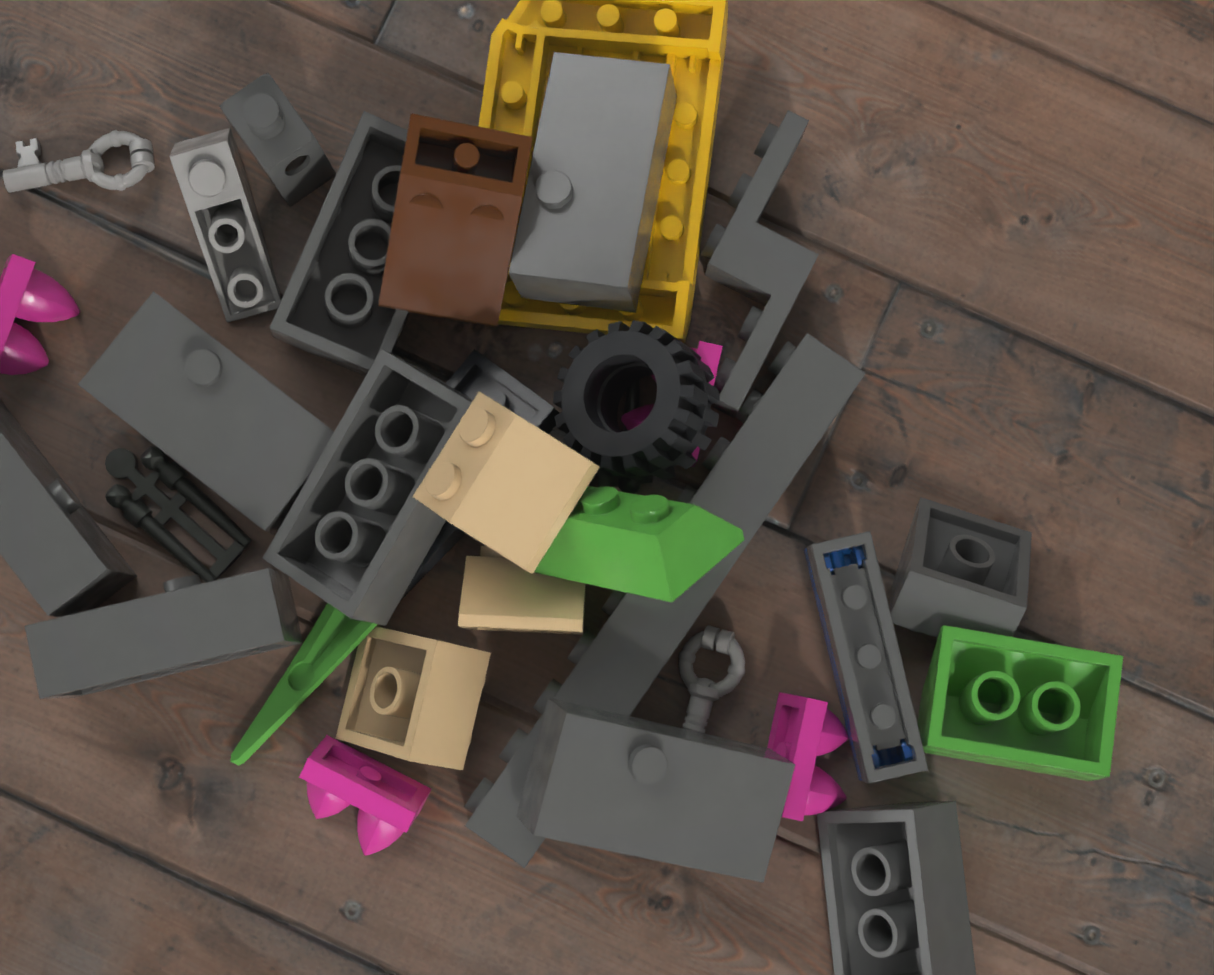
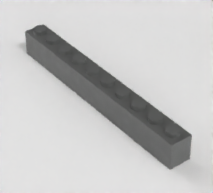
[464,333,866,868]

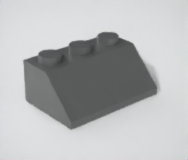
[817,801,976,975]

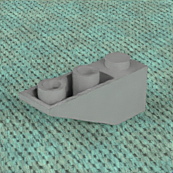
[169,128,282,323]

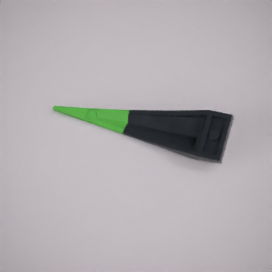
[230,349,560,766]

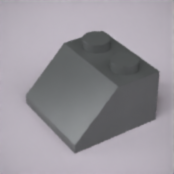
[889,497,1032,638]

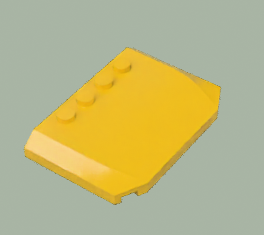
[479,0,728,343]

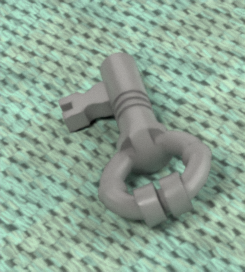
[3,130,155,193]
[678,625,745,733]

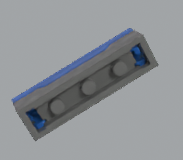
[804,531,928,783]

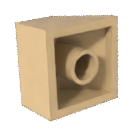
[413,391,599,574]
[458,546,586,635]
[335,626,491,770]

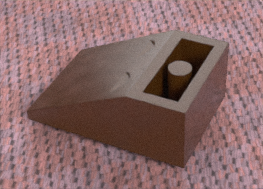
[378,113,533,328]

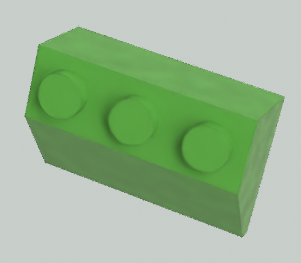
[534,486,744,602]
[917,625,1123,781]

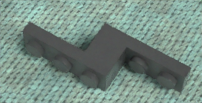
[701,110,819,418]

